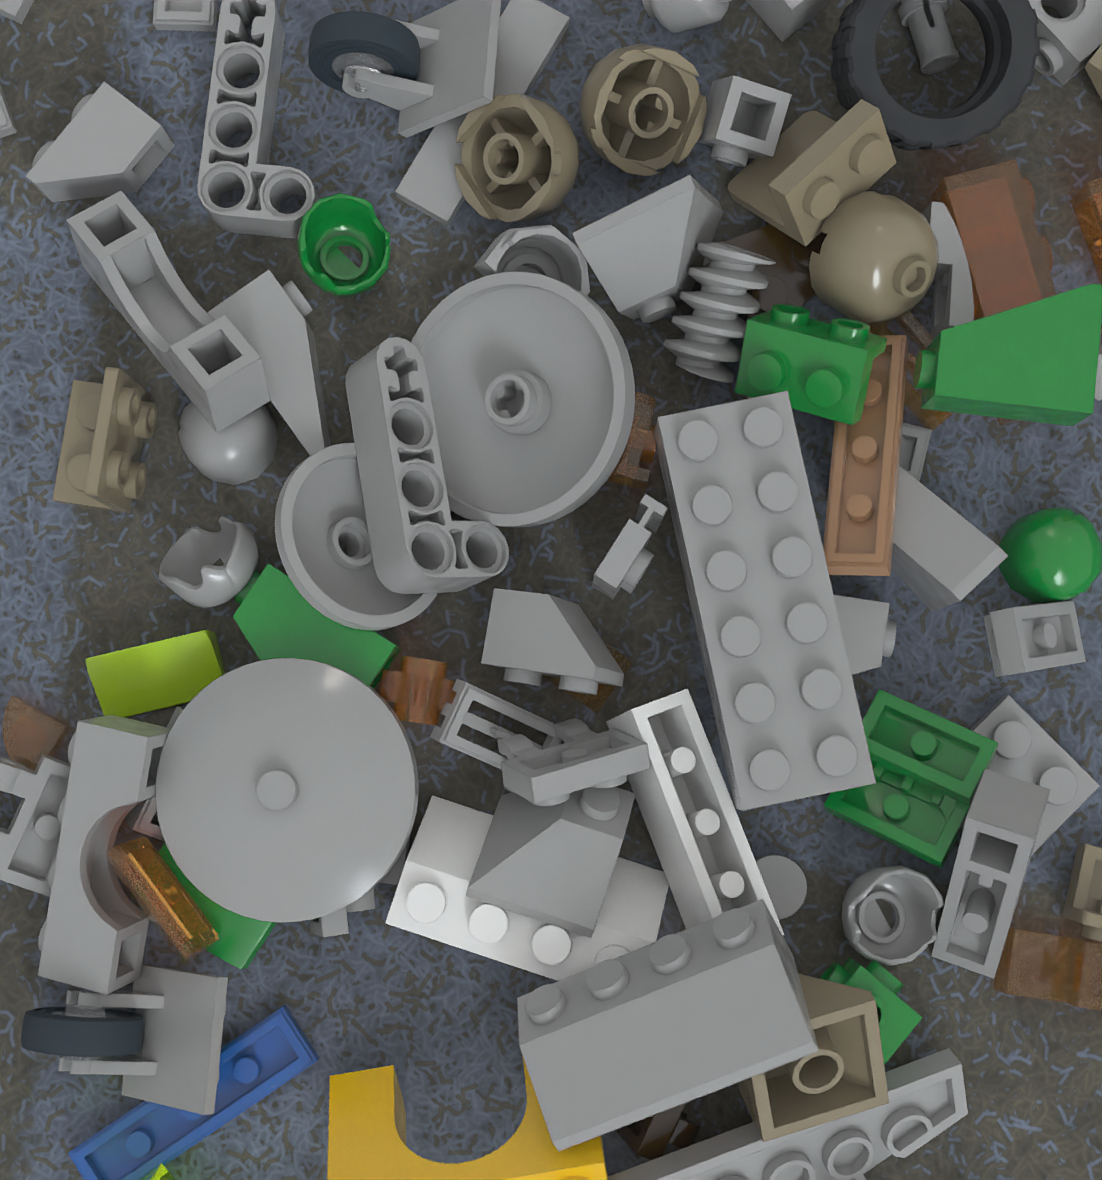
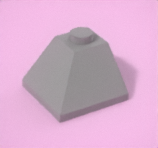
[573,175,723,323]
[465,787,636,938]

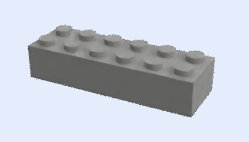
[654,391,876,811]

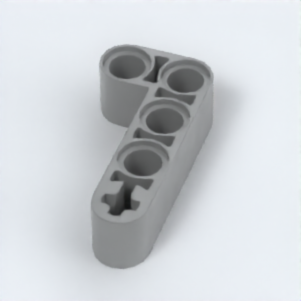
[197,0,319,239]
[345,337,509,594]

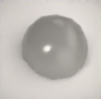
[178,401,278,485]
[159,517,259,608]
[842,865,944,966]

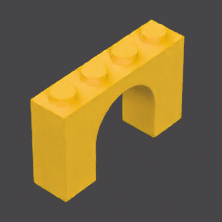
[327,1058,608,1180]

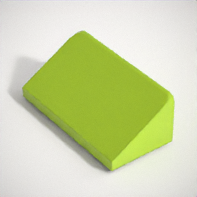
[85,630,225,718]

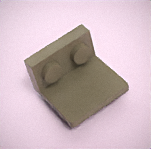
[52,367,157,513]

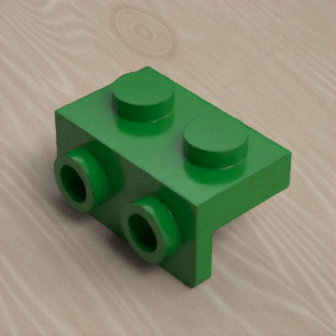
[735,304,887,425]

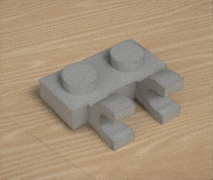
[497,718,650,806]
[0,753,71,897]

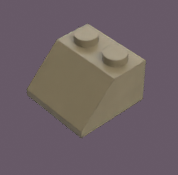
[737,974,889,1142]

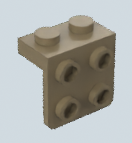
[728,99,897,247]

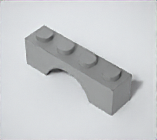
[67,191,271,433]
[38,715,171,995]

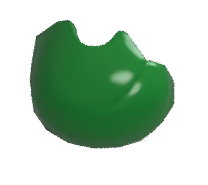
[297,193,391,297]
[999,507,1102,604]

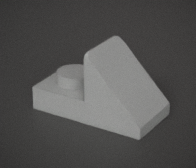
[983,601,1086,677]

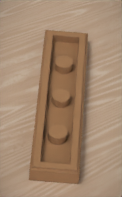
[823,335,909,576]

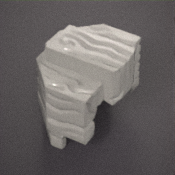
[474,225,590,296]

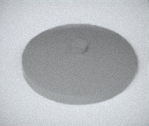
[411,271,635,527]
[156,658,419,922]

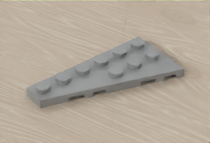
[608,1048,968,1180]

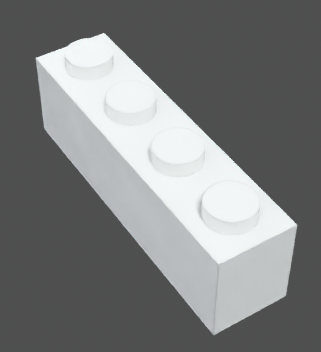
[607,689,784,936]

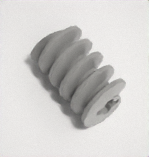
[663,241,776,383]

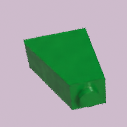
[913,284,1102,426]
[233,563,402,690]

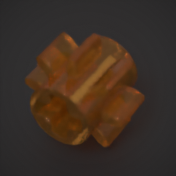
[379,656,457,726]

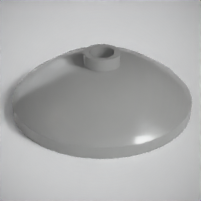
[275,443,438,631]

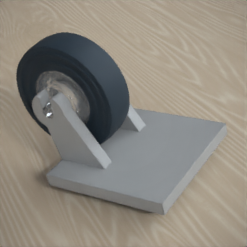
[308,0,501,138]
[21,965,228,1115]

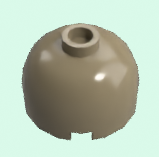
[579,44,707,176]
[455,94,580,223]
[809,191,939,322]

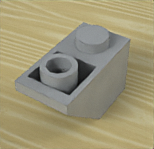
[26,81,175,202]
[481,588,624,695]

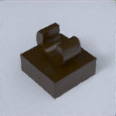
[615,1102,701,1160]

